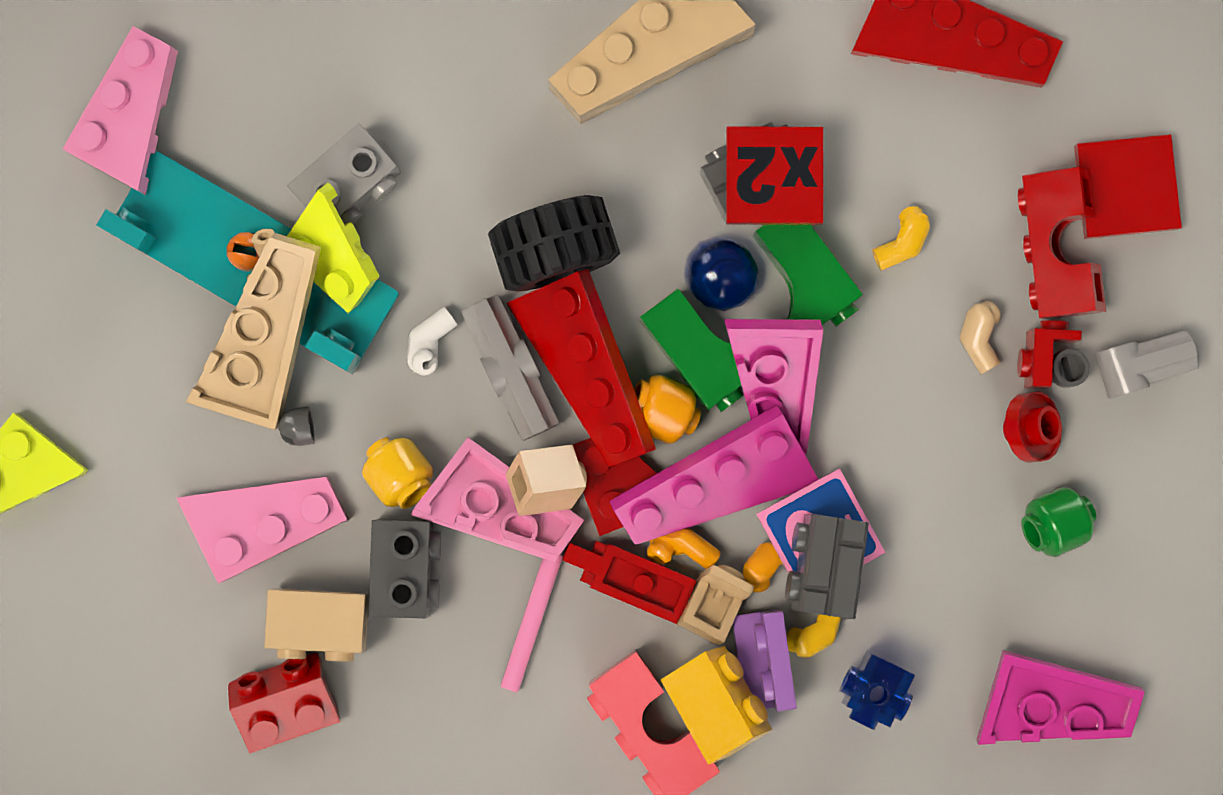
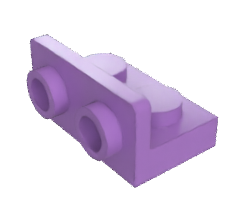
[733,609,797,711]

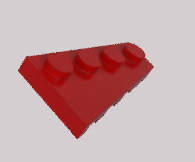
[851,0,1064,88]
[506,269,657,467]

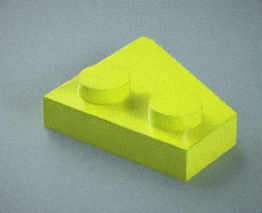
[287,183,380,314]
[0,413,88,514]

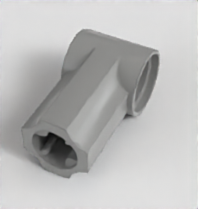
[1095,330,1199,399]

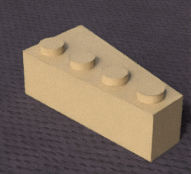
[548,0,756,125]

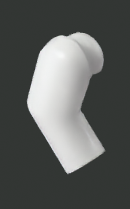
[407,307,458,376]

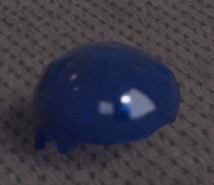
[684,236,759,312]

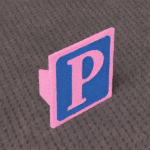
[756,468,886,573]

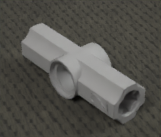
[461,294,560,441]

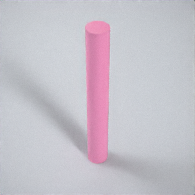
[500,555,563,692]

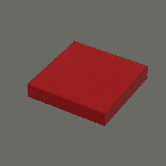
[1074,134,1182,239]

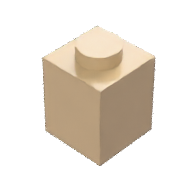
[505,445,587,516]

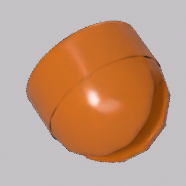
[226,232,259,272]

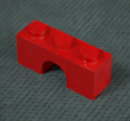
[1017,166,1106,319]

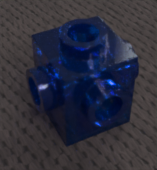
[839,651,915,730]

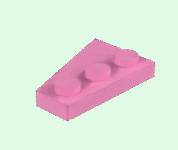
[63,26,178,195]

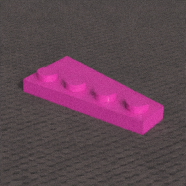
[610,405,819,545]

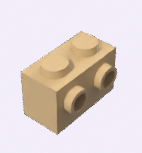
[264,588,369,662]

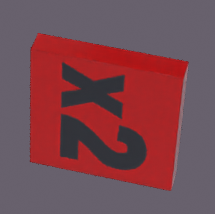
[726,126,823,225]

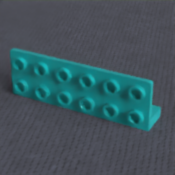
[96,151,399,375]

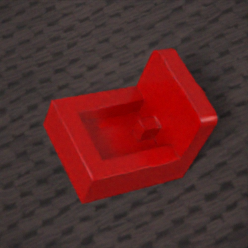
[1017,320,1082,389]

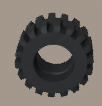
[488,195,620,292]

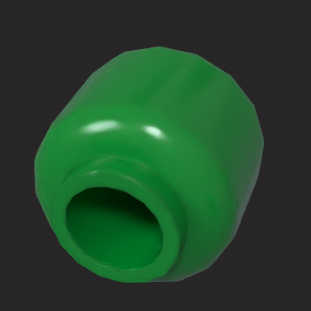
[1021,487,1096,557]

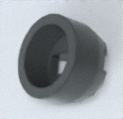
[1052,349,1089,388]
[278,406,315,446]

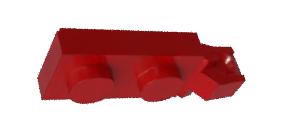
[562,541,697,625]

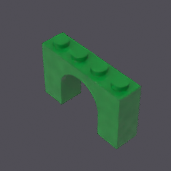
[639,225,863,412]

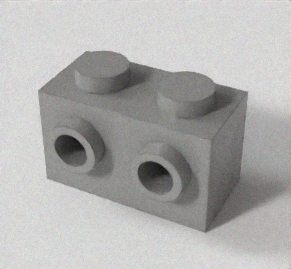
[287,123,401,225]

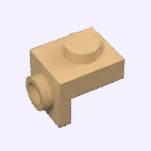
[677,565,754,646]

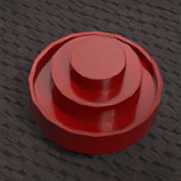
[1003,391,1062,463]

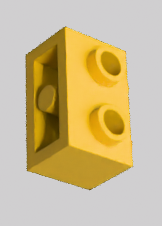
[661,646,773,765]

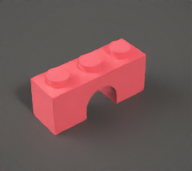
[587,650,720,795]

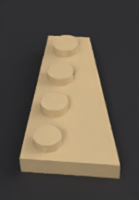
[186,233,321,430]

